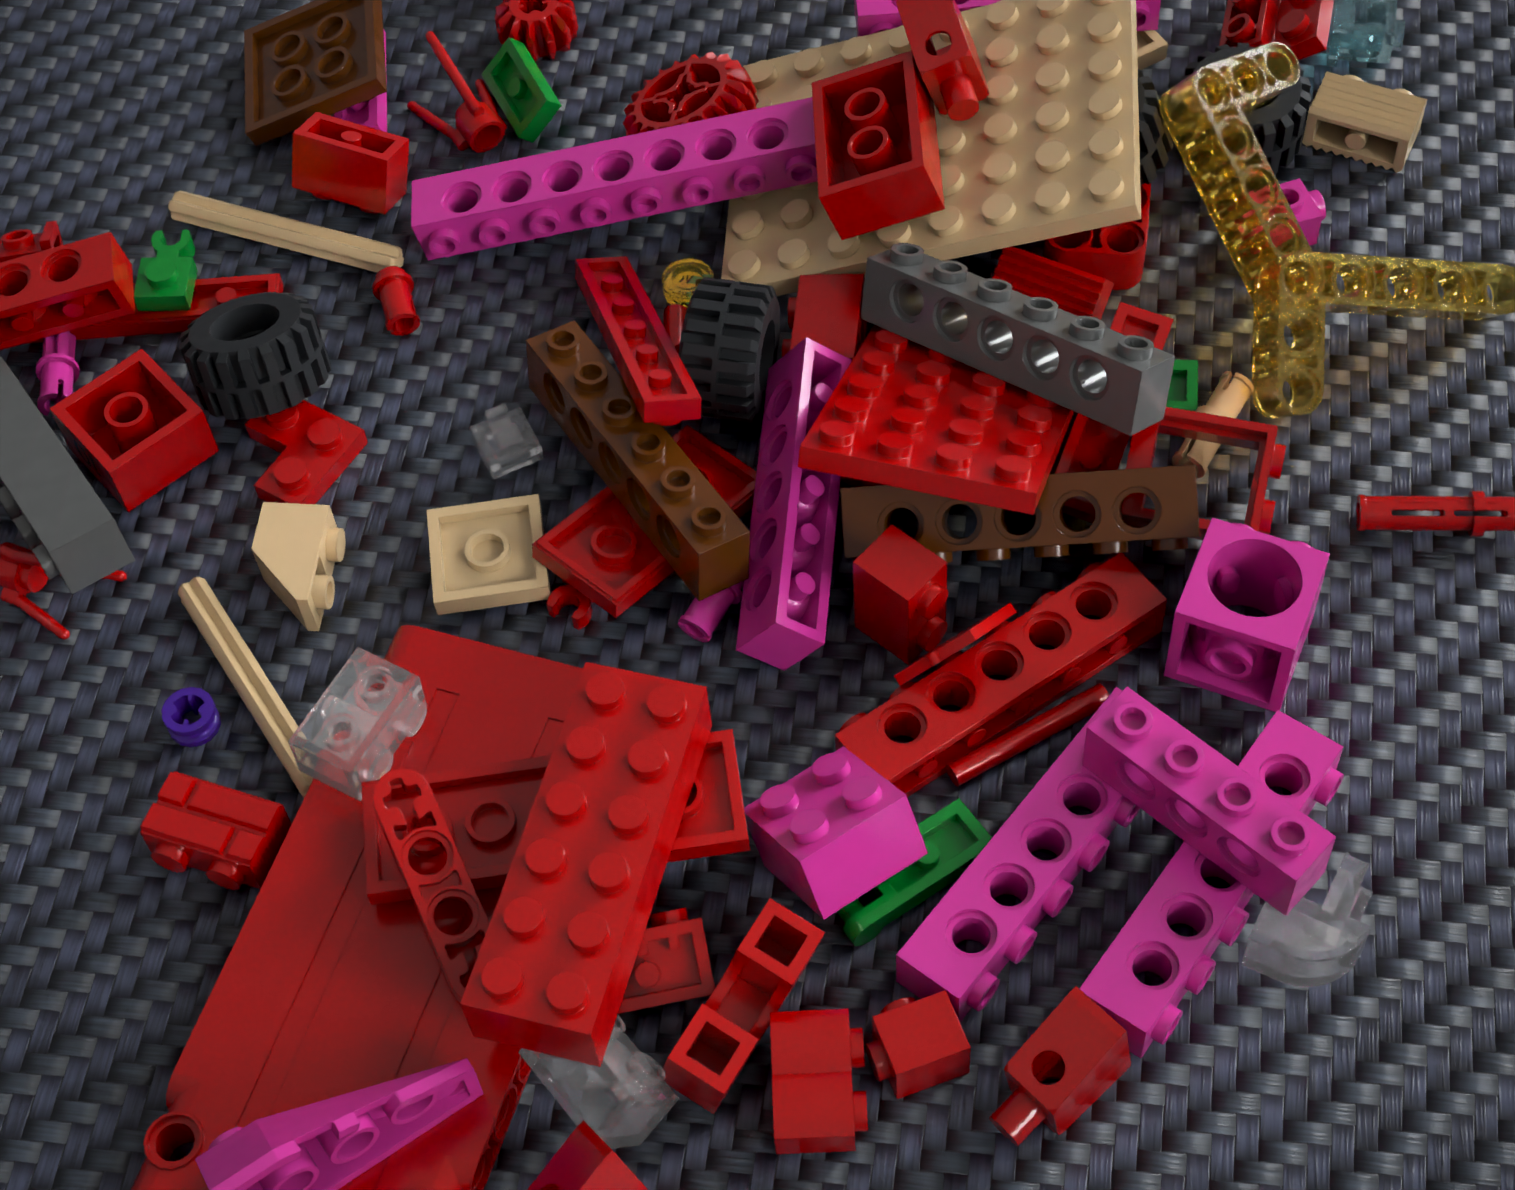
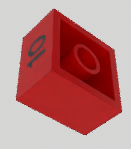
[49,348,219,512]

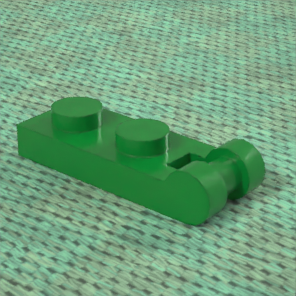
[835,798,992,947]

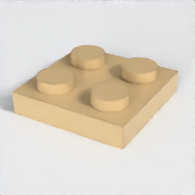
[427,494,551,615]

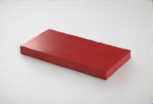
[532,425,757,618]

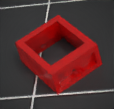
[1121,407,1286,540]

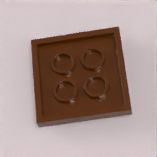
[244,0,387,146]

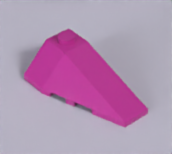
[195,1058,484,1190]

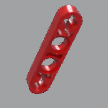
[373,768,489,1002]

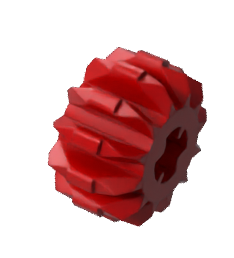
[494,0,578,63]

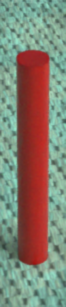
[946,683,1109,786]

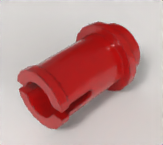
[372,266,420,336]

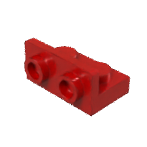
[618,907,715,1014]

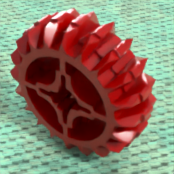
[623,52,759,136]

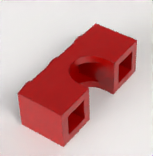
[659,898,825,1114]

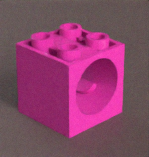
[1164,517,1330,712]

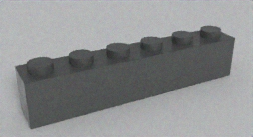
[0,356,135,595]

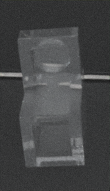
[1241,854,1373,987]

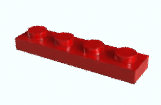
[1055,302,1173,523]

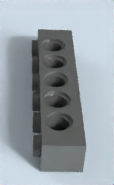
[861,243,1175,436]

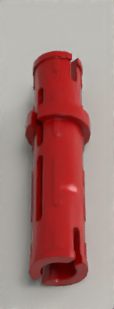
[1356,490,1515,537]

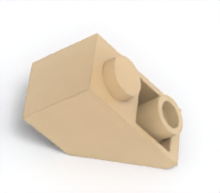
[251,502,346,631]

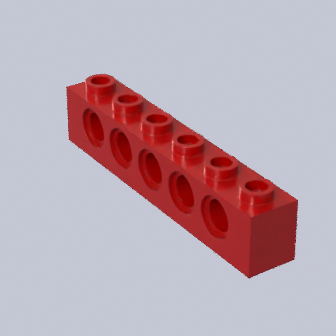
[0,232,135,350]
[835,553,1167,798]

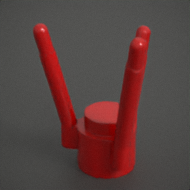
[407,31,507,152]
[0,542,127,640]

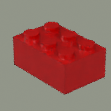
[811,50,945,240]

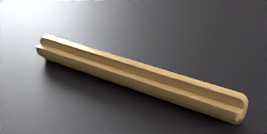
[168,190,404,273]
[178,577,321,798]

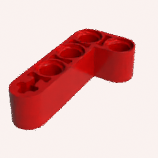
[1043,183,1151,290]

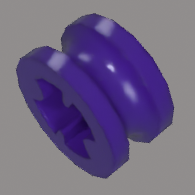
[161,687,221,747]

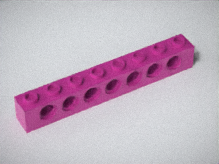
[411,97,817,261]

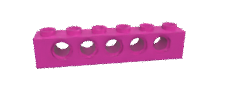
[736,337,852,671]
[896,687,1141,1022]
[1079,710,1344,1058]

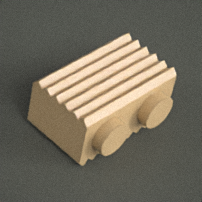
[1302,71,1427,173]

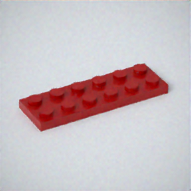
[361,729,750,906]

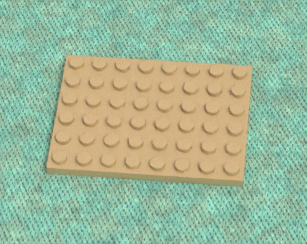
[721,0,1141,296]

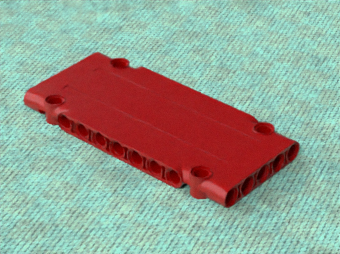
[130,625,583,1190]

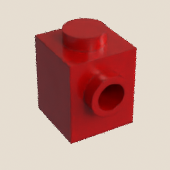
[865,990,971,1099]

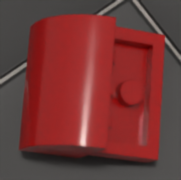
[1219,0,1334,63]

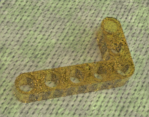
[1159,42,1329,328]
[1252,251,1515,420]

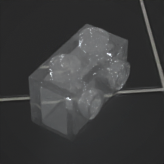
[288,647,427,801]
[518,1015,679,1149]

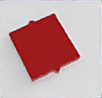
[894,602,1016,686]

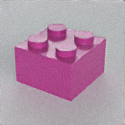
[744,746,928,920]

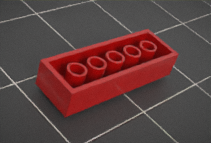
[460,662,712,1067]

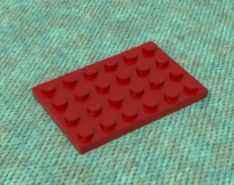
[798,325,1074,515]

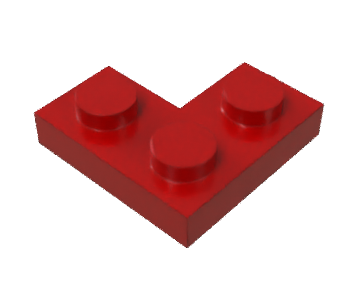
[245,400,368,504]

